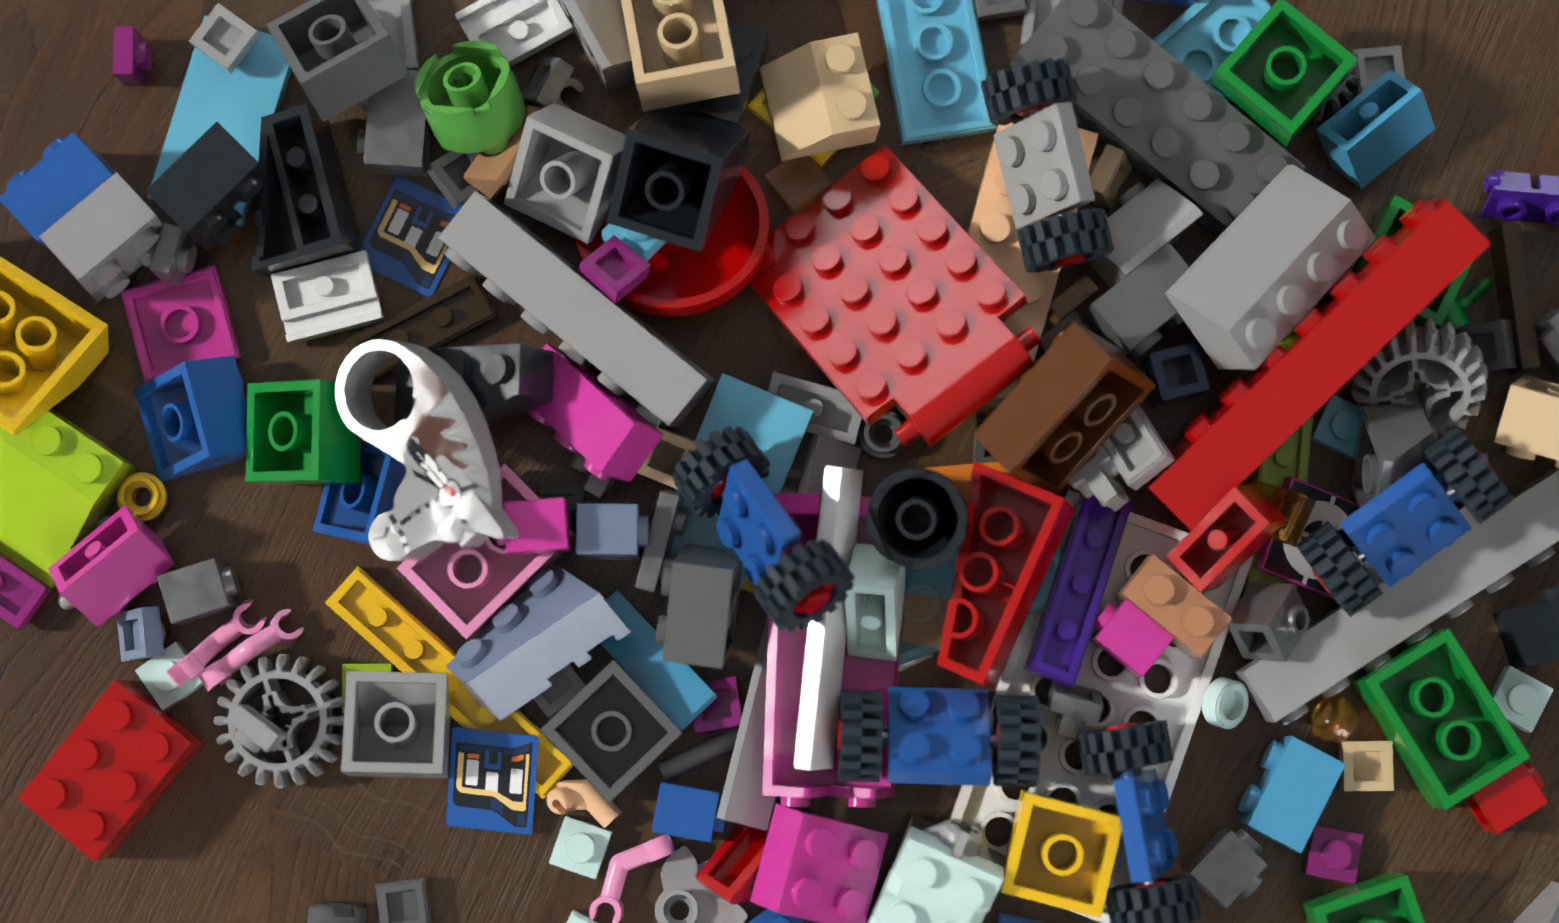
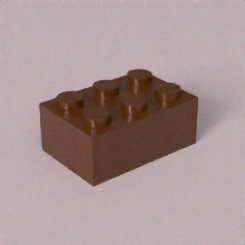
[973,321,1156,495]

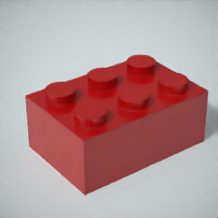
[17,680,205,861]

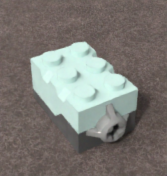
[866,815,1005,923]

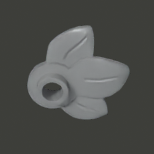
[655,846,748,923]

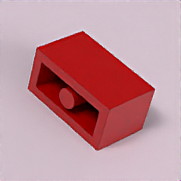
[1166,484,1287,593]

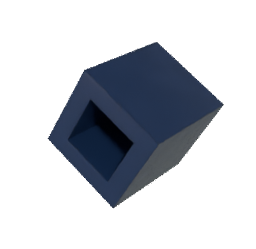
[1141,341,1210,408]

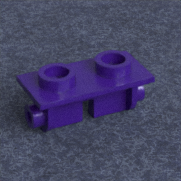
[1480,170,1559,226]

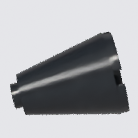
[866,468,968,570]

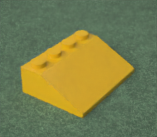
[0,256,109,436]

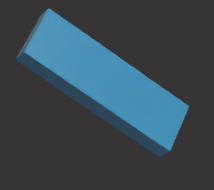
[600,590,718,731]

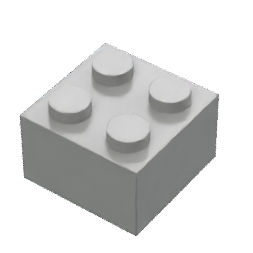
[39,172,163,303]

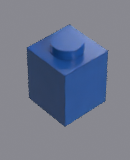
[651,781,725,843]

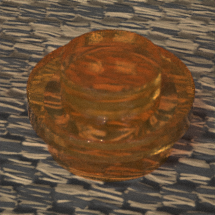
[1311,695,1357,743]

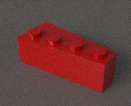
[937,461,1075,690]

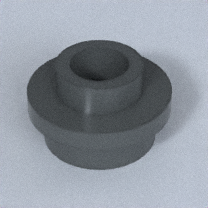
[859,411,904,459]

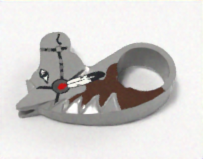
[335,340,519,561]

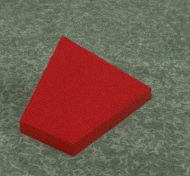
[695,811,774,905]

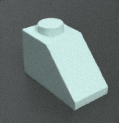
[845,543,906,661]

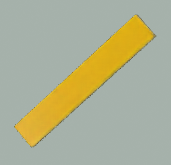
[325,566,574,799]

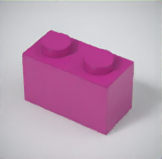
[48,505,175,627]

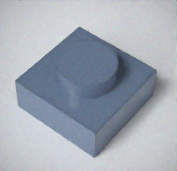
[117,606,165,662]

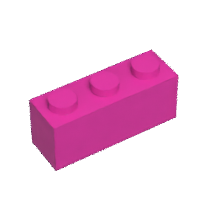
[527,343,664,483]

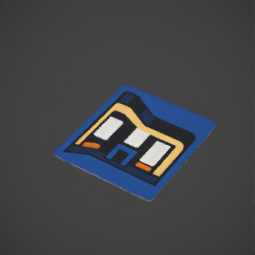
[360,175,463,297]
[446,727,539,835]

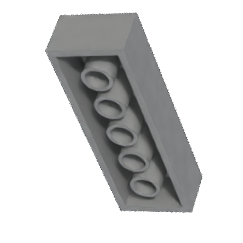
[438,191,717,428]

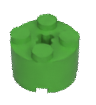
[414,41,526,155]

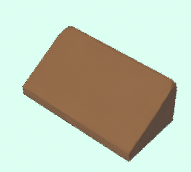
[463,105,547,199]

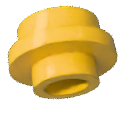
[117,472,167,522]

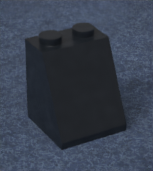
[606,106,752,252]

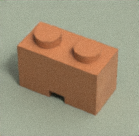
[1114,554,1232,658]

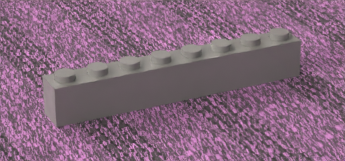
[1234,467,1559,725]

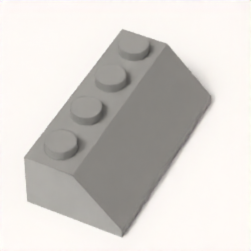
[1165,164,1376,369]

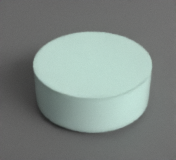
[1202,677,1249,729]

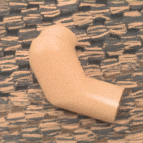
[547,779,622,828]

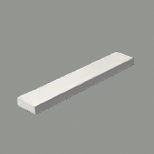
[794,466,864,771]

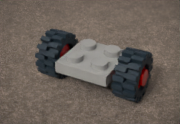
[981,58,1114,273]

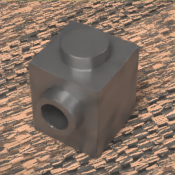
[1227,582,1311,662]
[1182,827,1267,909]

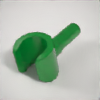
[1440,278,1493,330]

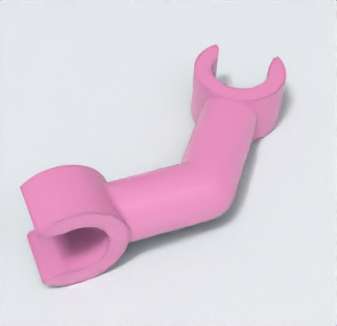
[166,599,267,687]
[197,609,304,692]
[589,834,676,923]

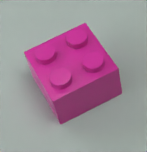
[750,804,889,923]

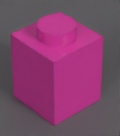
[497,498,572,556]
[1089,600,1174,677]

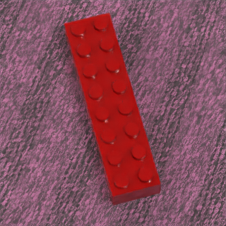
[1147,198,1491,530]

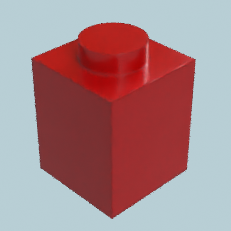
[1464,762,1548,834]

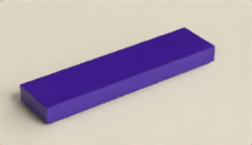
[1024,493,1133,688]

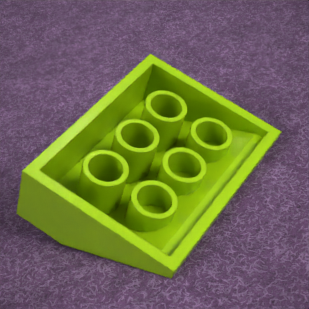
[0,408,138,588]

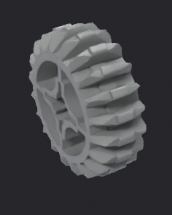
[1351,317,1488,436]
[214,654,345,788]

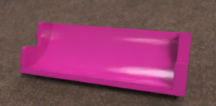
[763,493,899,808]

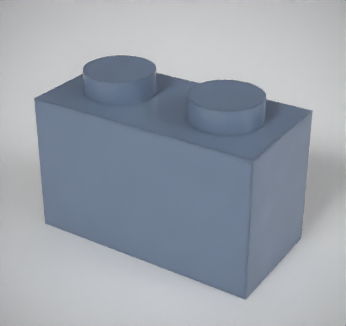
[576,503,652,560]

